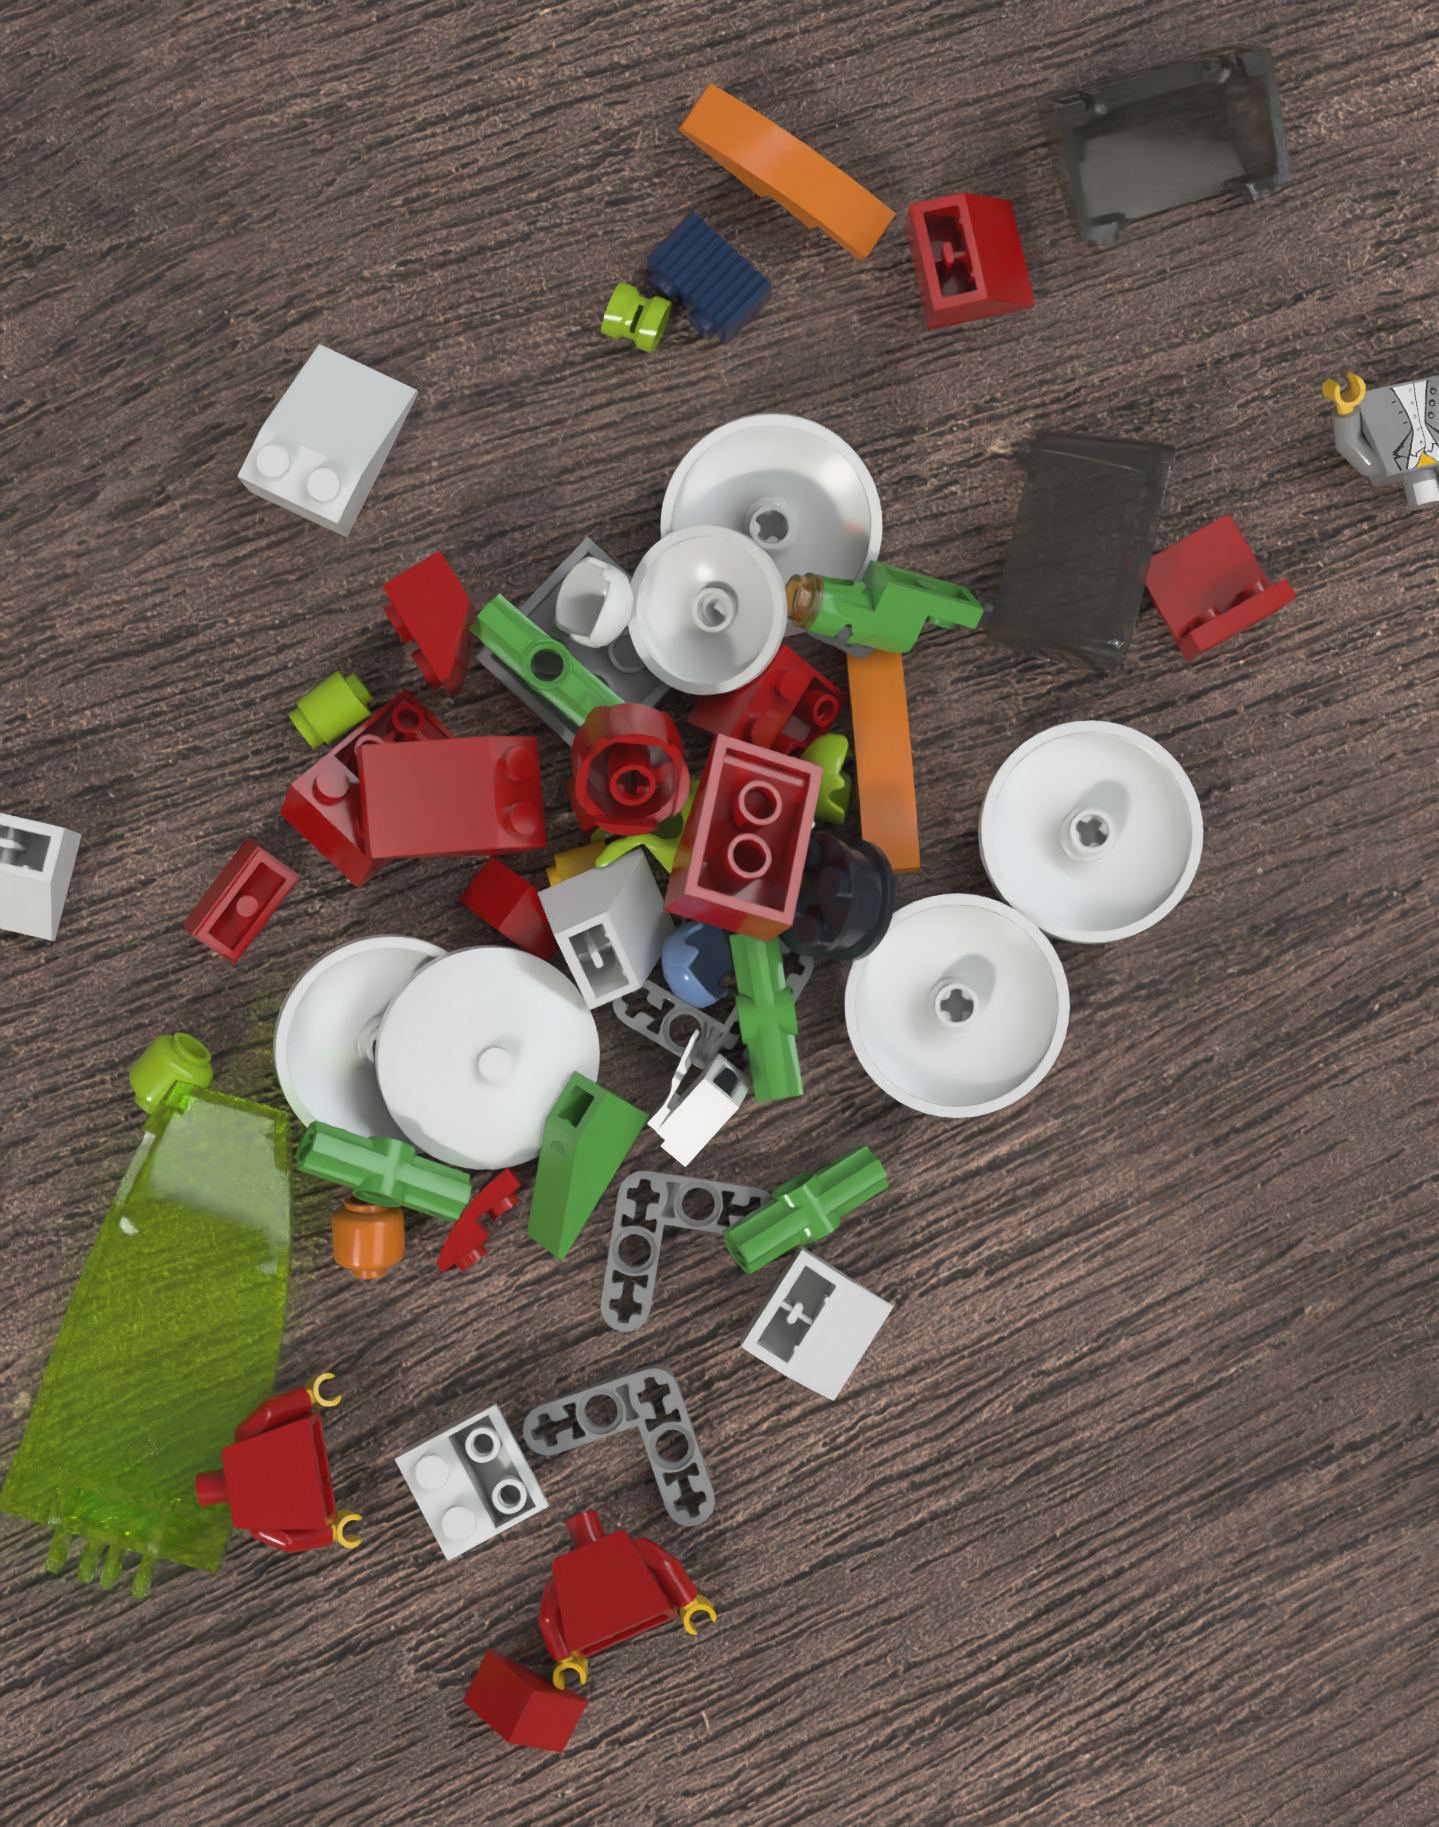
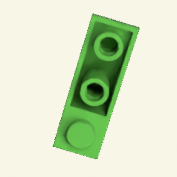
[527,1071,650,1260]

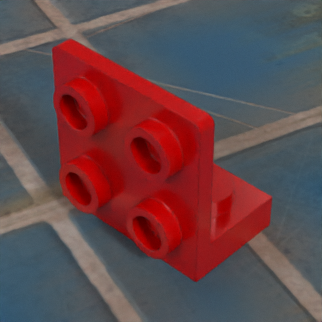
[1135,515,1297,662]

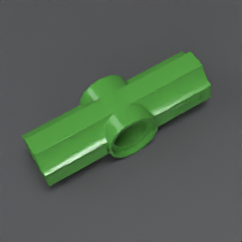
[468,593,626,727]
[729,934,804,1102]
[295,1120,472,1222]
[722,1145,889,1274]

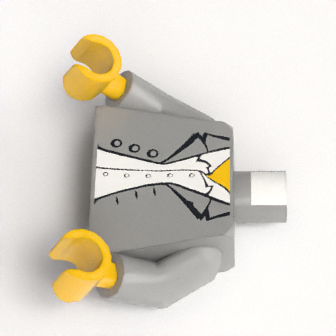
[1322,371,1439,511]

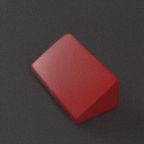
[183,838,301,964]

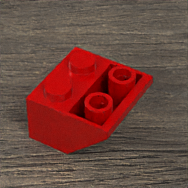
[904,193,1035,330]
[381,550,478,698]
[686,643,848,759]

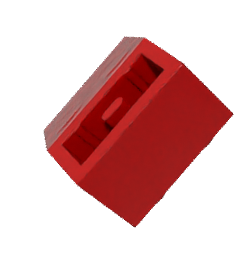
[280,689,457,889]

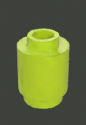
[288,670,374,749]

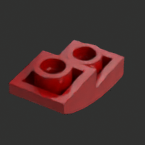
[436,1167,525,1272]

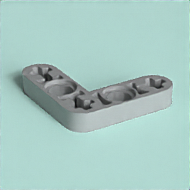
[613,940,814,1078]
[601,1170,772,1332]
[522,1365,715,1527]

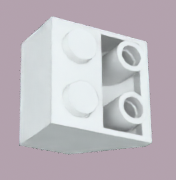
[0,813,82,941]
[538,848,676,1010]
[740,1246,894,1401]
[395,1403,549,1561]

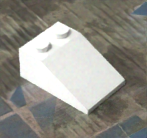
[237,344,418,538]

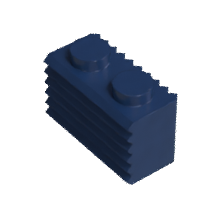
[647,211,772,345]

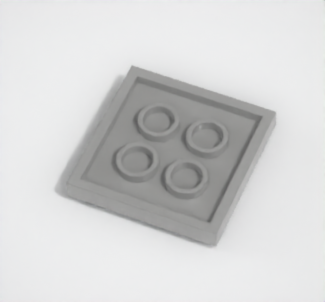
[474,536,673,748]

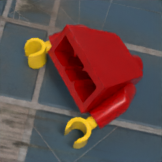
[195,1373,362,1553]
[538,1510,717,1690]

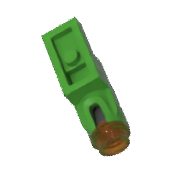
[785,560,984,659]

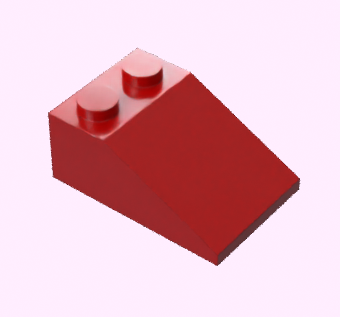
[663,733,824,942]
[356,736,547,860]

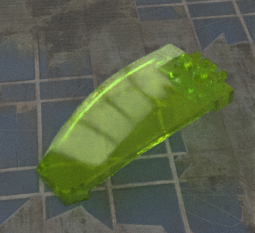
[0,1080,294,1599]

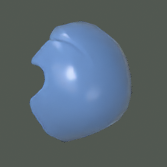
[662,920,734,1008]

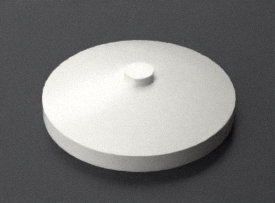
[660,413,883,637]
[978,720,1203,944]
[844,893,1070,1118]
[273,934,449,1154]
[375,945,600,1170]

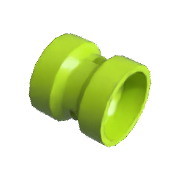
[601,282,672,354]

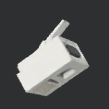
[647,1029,752,1167]

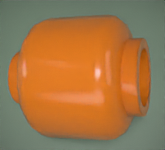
[331,1194,405,1279]

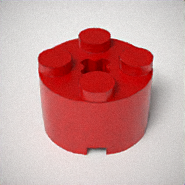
[571,703,690,836]

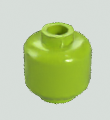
[129,1032,214,1116]

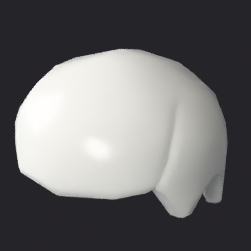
[555,557,634,648]

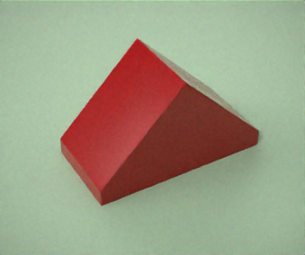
[458,856,560,963]
[463,1648,588,1753]

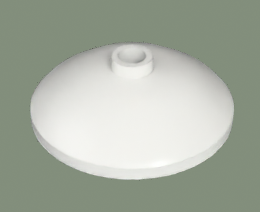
[628,525,787,695]

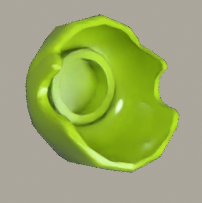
[800,733,853,825]

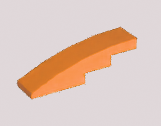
[678,83,896,260]
[846,649,920,874]

